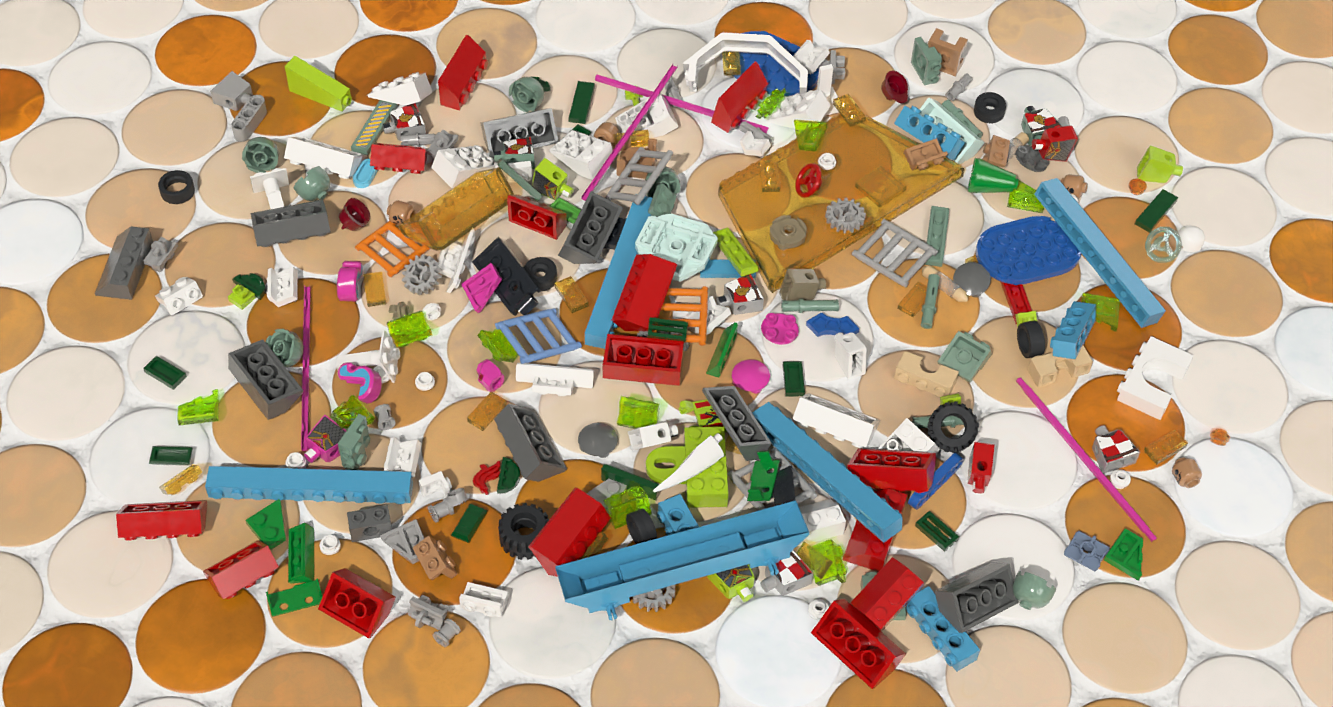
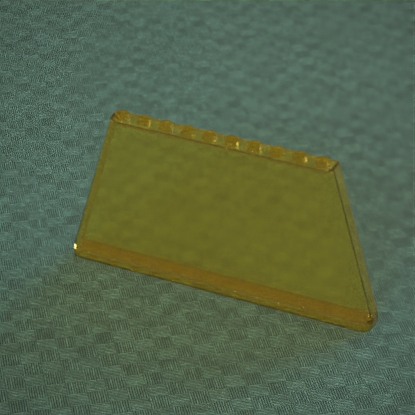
[718,108,965,293]

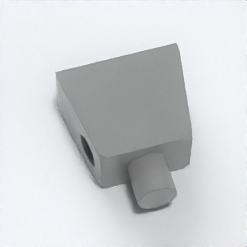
[210,71,253,111]

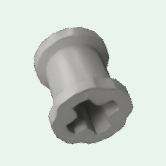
[374,404,396,430]
[433,619,461,647]

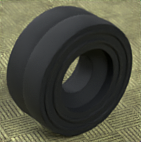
[974,92,1006,124]
[524,257,557,292]
[626,508,657,544]

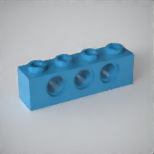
[894,105,965,160]
[1050,301,1096,359]
[656,494,699,536]
[906,586,980,672]

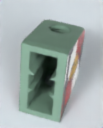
[1021,106,1062,146]
[493,137,535,169]

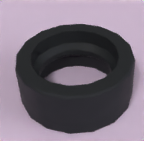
[158,170,195,205]
[1017,321,1045,358]

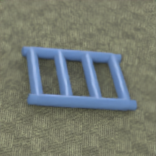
[495,308,582,364]

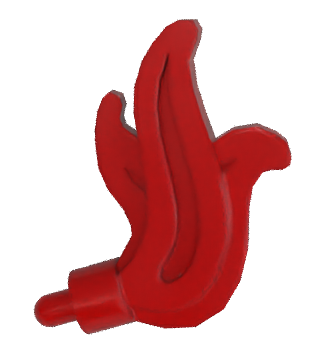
[473,461,501,495]

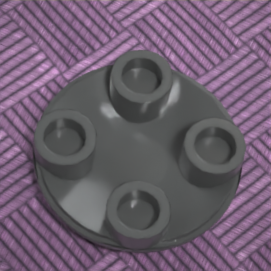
[1015,146,1049,172]
[953,262,991,298]
[578,423,618,458]

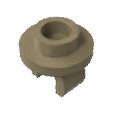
[389,302,410,321]

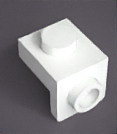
[740,131,771,156]
[419,471,452,497]

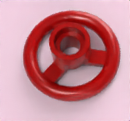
[795,163,822,198]

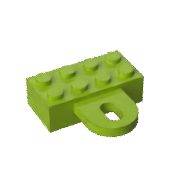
[646,427,728,508]

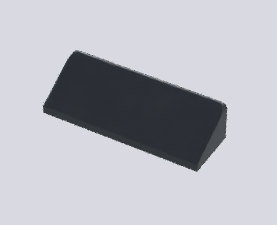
[773,466,796,506]

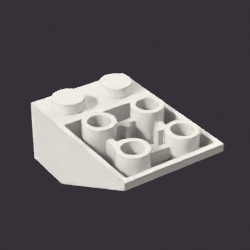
[367,72,432,105]
[766,90,831,131]
[615,93,679,142]
[549,130,616,180]
[431,145,497,189]
[878,418,940,453]

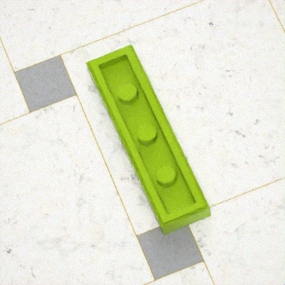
[713,227,758,277]

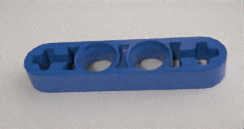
[908,453,964,510]

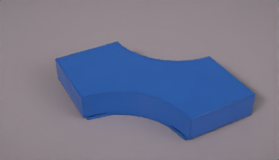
[806,313,859,337]

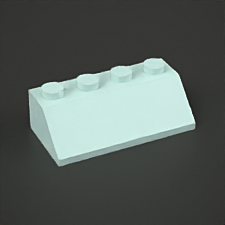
[915,98,985,167]

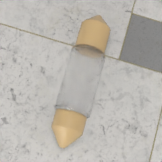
[996,132,1029,167]
[922,265,968,302]

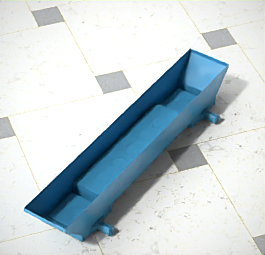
[555,501,809,621]

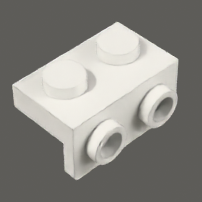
[793,40,830,74]
[267,267,298,307]
[155,277,203,315]
[685,296,731,335]
[384,437,421,477]
[459,582,508,617]

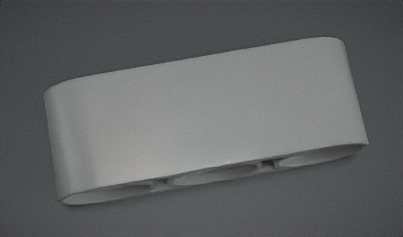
[231,95,267,142]

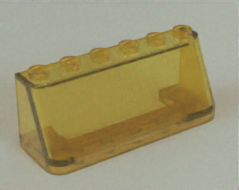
[398,167,514,251]

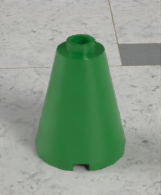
[968,158,1019,193]

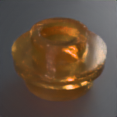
[1129,178,1147,195]
[1210,429,1230,446]

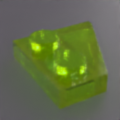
[794,120,827,151]
[1007,180,1044,213]
[1081,293,1120,332]
[177,389,219,426]
[330,395,375,429]

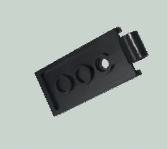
[472,237,542,316]

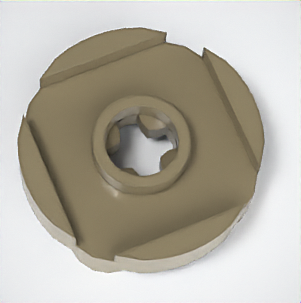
[769,215,807,250]

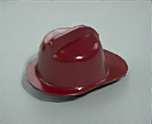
[881,70,908,103]
[339,198,371,231]

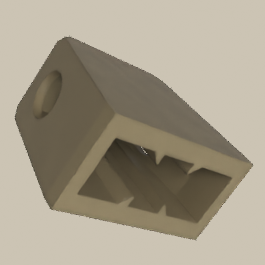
[779,269,826,300]

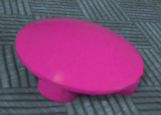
[761,313,799,345]
[732,360,770,394]

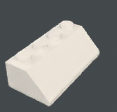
[284,137,367,179]
[793,393,880,448]

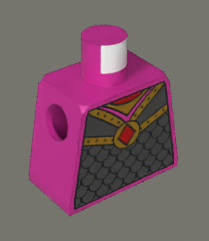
[304,415,346,463]

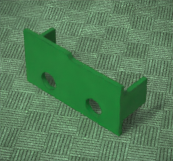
[747,451,780,501]
[266,578,322,617]

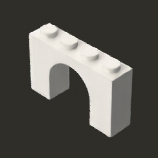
[1117,337,1194,420]

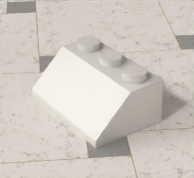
[797,499,846,547]

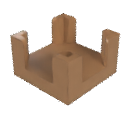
[928,28,968,77]
[617,135,657,179]

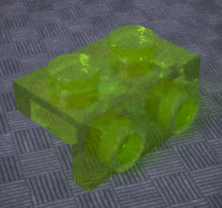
[386,311,432,347]
[477,329,518,363]
[617,396,659,429]
[603,486,652,529]
[809,539,847,586]

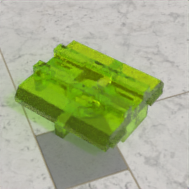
[755,88,786,119]

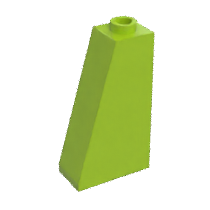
[285,56,352,112]

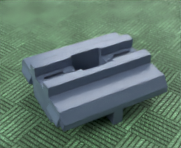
[1064,531,1110,572]

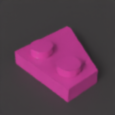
[461,263,502,313]

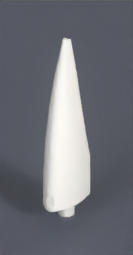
[653,433,724,493]

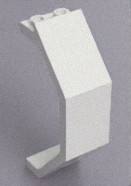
[683,33,808,94]

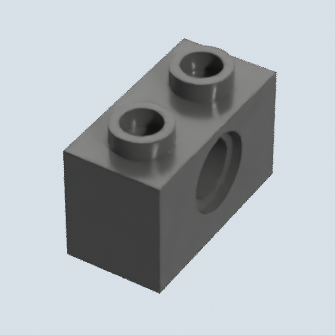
[347,505,392,542]

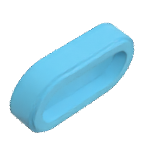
[353,159,378,188]

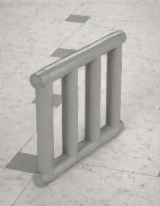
[605,147,673,205]
[852,219,938,288]
[727,447,817,511]

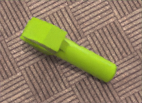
[625,85,643,106]

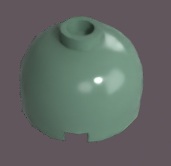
[509,77,544,112]
[242,137,279,173]
[294,166,330,201]
[645,166,680,198]
[266,329,303,368]
[1013,571,1056,610]

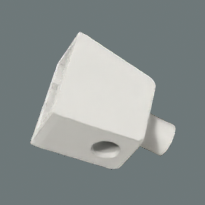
[834,333,866,380]
[628,422,678,451]

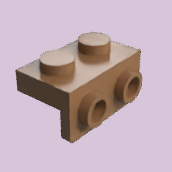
[982,135,1010,168]
[903,138,948,171]
[413,535,458,580]

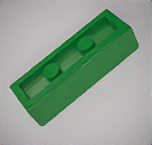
[706,322,738,378]
[288,522,314,584]

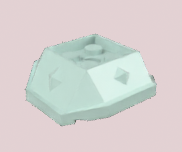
[635,214,718,282]

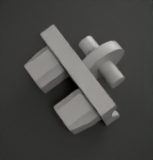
[818,50,845,84]
[427,130,458,160]
[143,237,178,272]
[408,595,448,630]

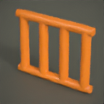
[355,220,441,277]
[652,286,708,346]

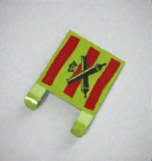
[679,400,727,432]

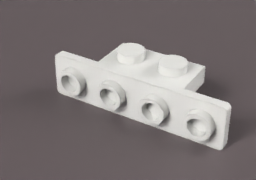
[437,228,475,293]
[516,363,594,396]

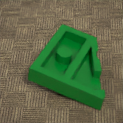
[245,499,286,551]
[1104,528,1143,581]

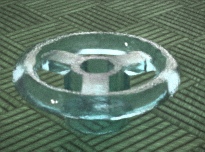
[1145,227,1182,263]

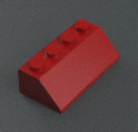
[438,35,488,111]
[711,62,768,133]
[611,254,677,331]
[603,334,684,386]
[847,448,936,493]
[528,487,611,577]
[842,489,907,572]
[116,500,207,541]
[811,599,906,689]

